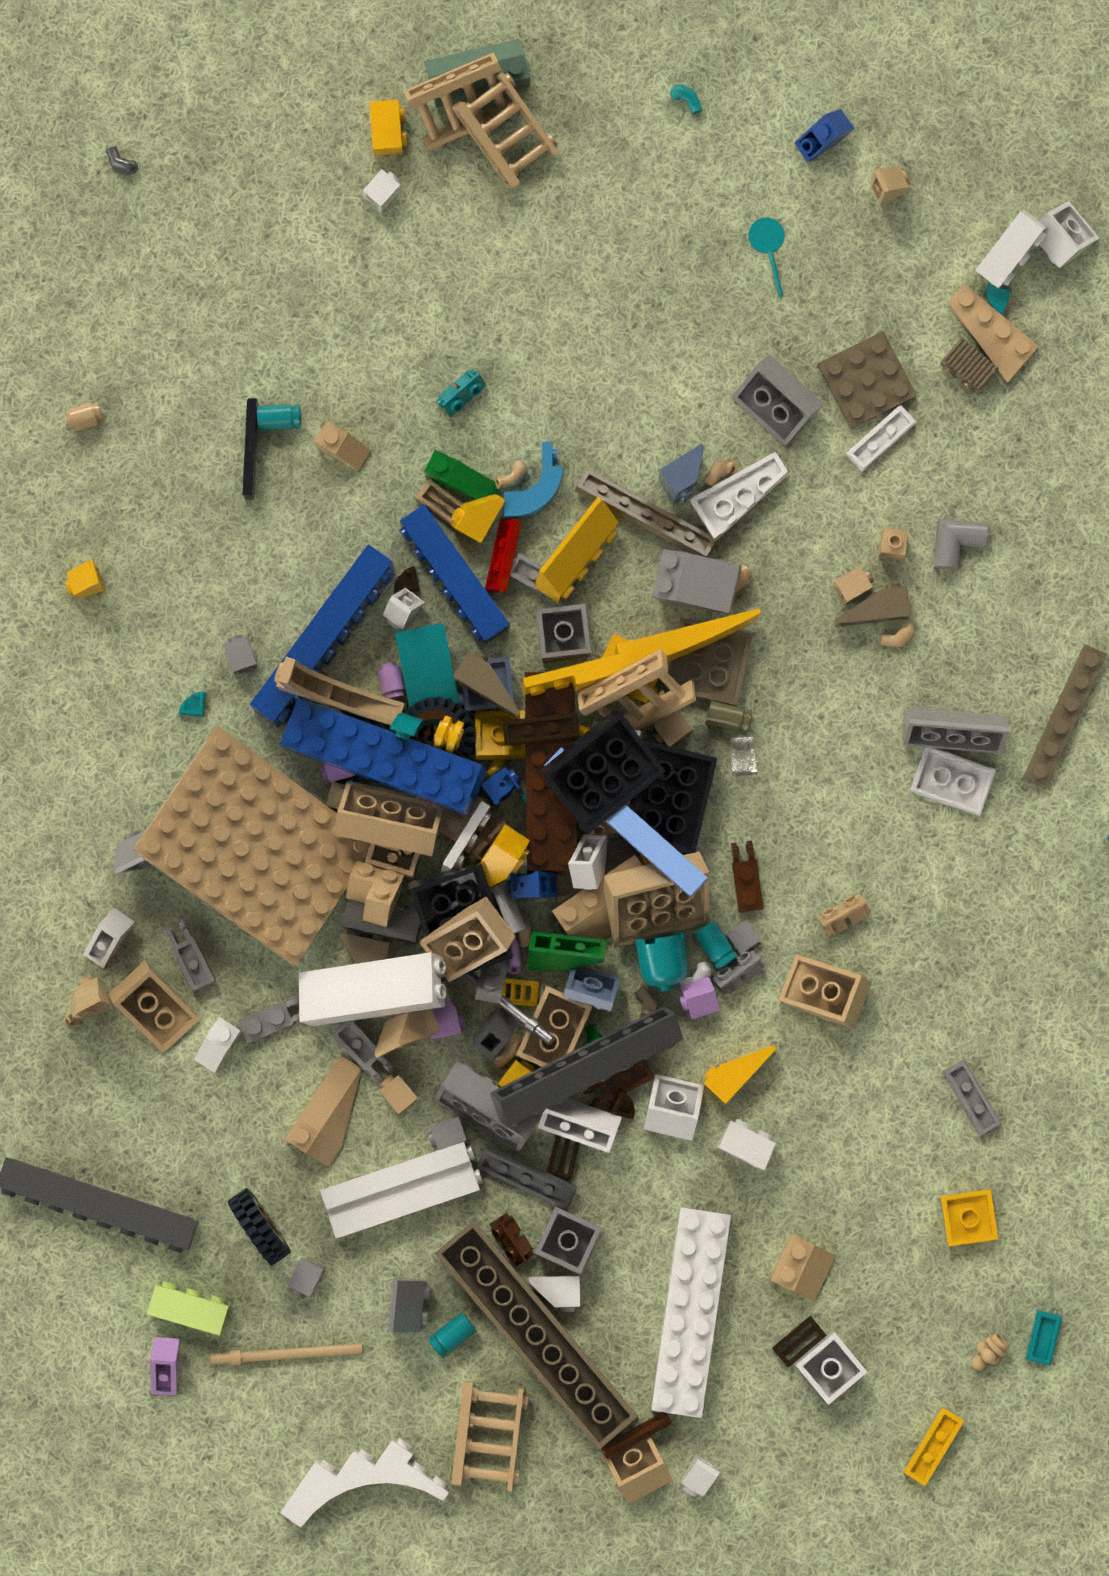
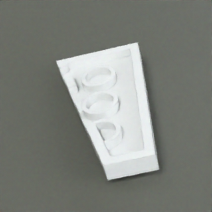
[690,452,788,542]

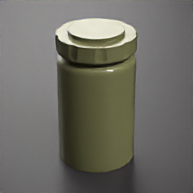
[705,700,752,735]

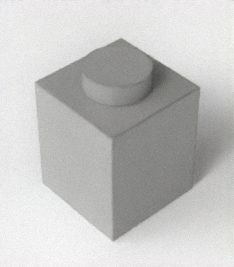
[223,635,258,675]
[427,1117,467,1150]
[288,1258,325,1299]

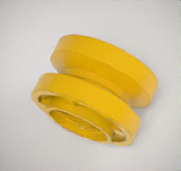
[433,716,465,754]

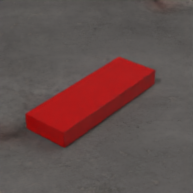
[485,519,522,593]

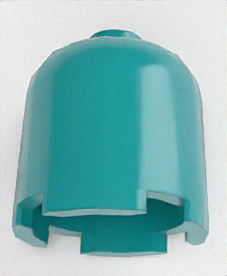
[635,932,688,992]

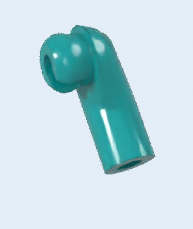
[670,84,703,115]

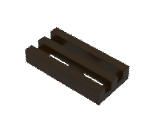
[547,1135,580,1180]
[772,1315,827,1367]

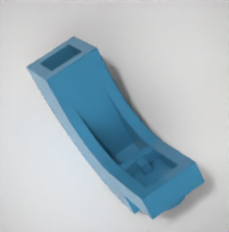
[504,442,563,520]

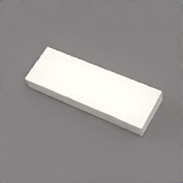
[846,404,917,472]

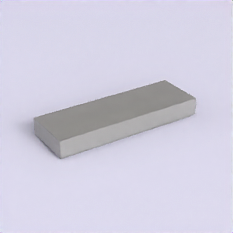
[942,1059,1002,1137]

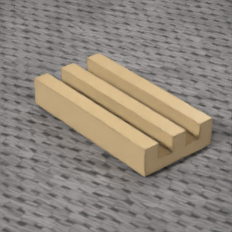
[415,479,464,528]

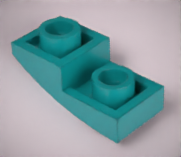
[390,713,425,740]

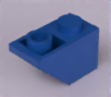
[795,109,855,162]

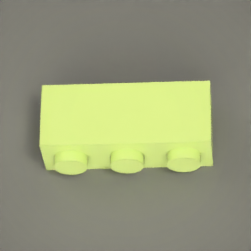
[147,1281,230,1336]

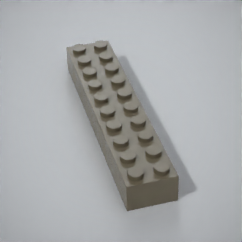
[435,1220,638,1450]

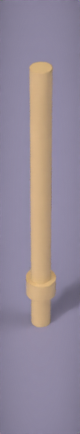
[210,1343,363,1366]

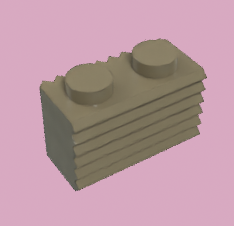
[940,338,999,395]

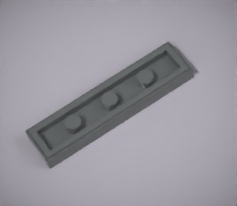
[476,1144,578,1211]

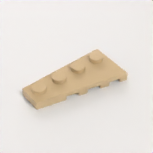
[947,284,1039,384]

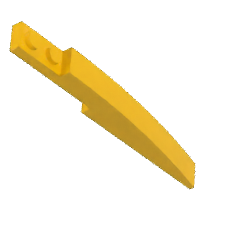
[521,608,761,695]

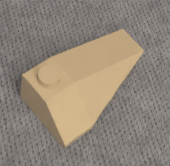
[63,976,113,1028]
[285,1055,362,1167]

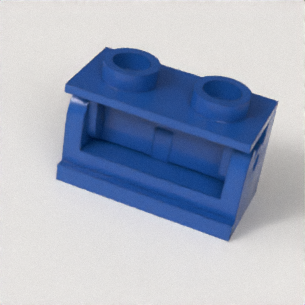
[481,767,521,809]
[508,871,558,900]

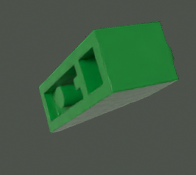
[424,450,501,500]
[528,931,607,972]

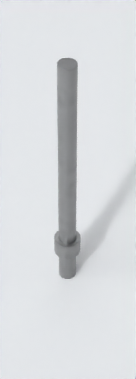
[462,972,555,1045]

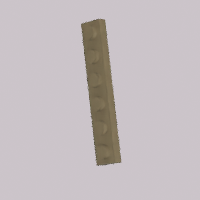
[575,468,715,557]
[1023,644,1107,789]

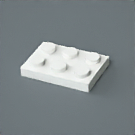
[440,801,491,873]

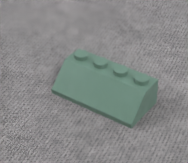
[424,39,530,108]

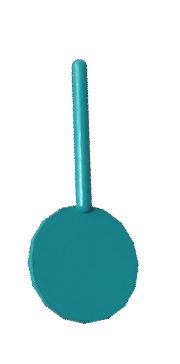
[748,218,785,297]

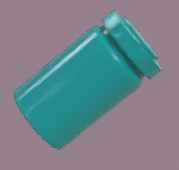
[257,404,302,430]
[694,920,738,969]
[428,1312,477,1358]

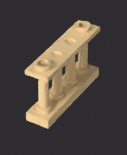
[403,53,518,151]
[451,72,559,188]
[578,649,696,730]
[451,1380,528,1492]

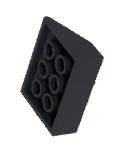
[537,710,666,834]
[621,741,718,855]
[407,863,513,983]

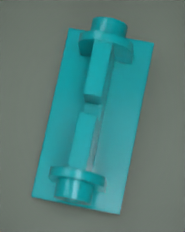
[436,369,487,417]

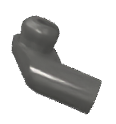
[106,146,138,176]

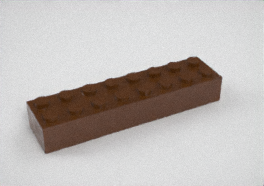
[525,672,577,874]

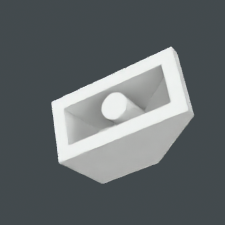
[383,588,425,630]
[568,835,608,890]
[83,908,134,969]
[194,1017,242,1073]
[529,1275,580,1312]
[680,1455,720,1497]

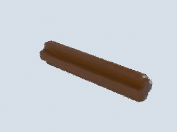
[601,1412,671,1459]

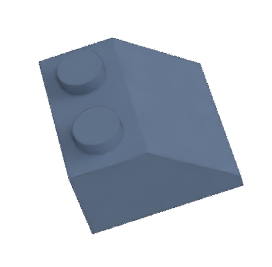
[658,444,704,503]

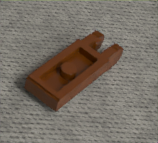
[731,840,764,913]
[583,1060,655,1108]

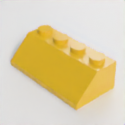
[534,497,619,604]

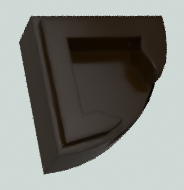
[394,566,419,594]
[609,1088,635,1119]

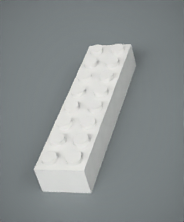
[650,1207,731,1418]

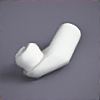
[680,962,712,991]

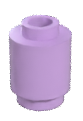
[377,663,406,700]

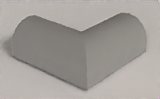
[933,519,988,571]

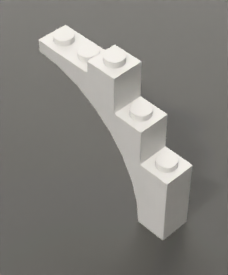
[280,1438,450,1527]

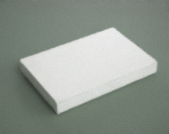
[909,747,997,817]

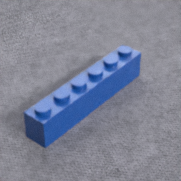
[399,504,510,644]

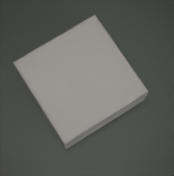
[726,920,761,954]

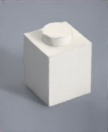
[363,169,401,212]

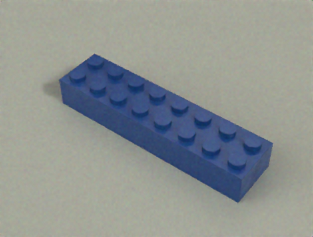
[250,544,395,728]
[280,698,487,817]

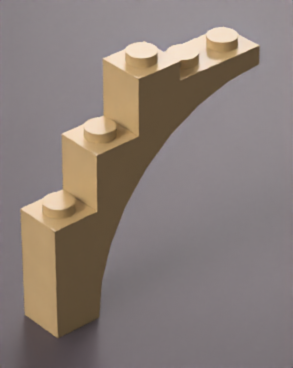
[274,657,407,728]

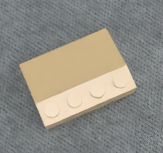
[604,852,710,948]

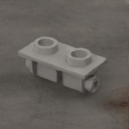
[711,948,765,995]

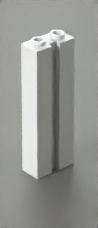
[299,952,447,1026]
[320,1142,483,1239]

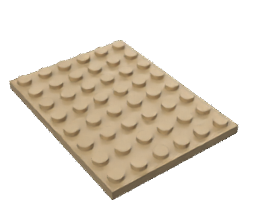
[132,726,370,966]

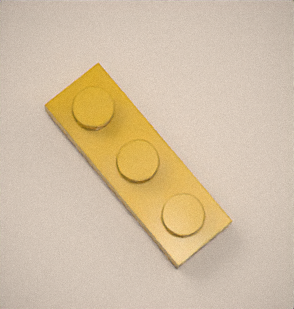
[903,1407,964,1486]

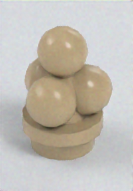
[972,1333,1010,1371]

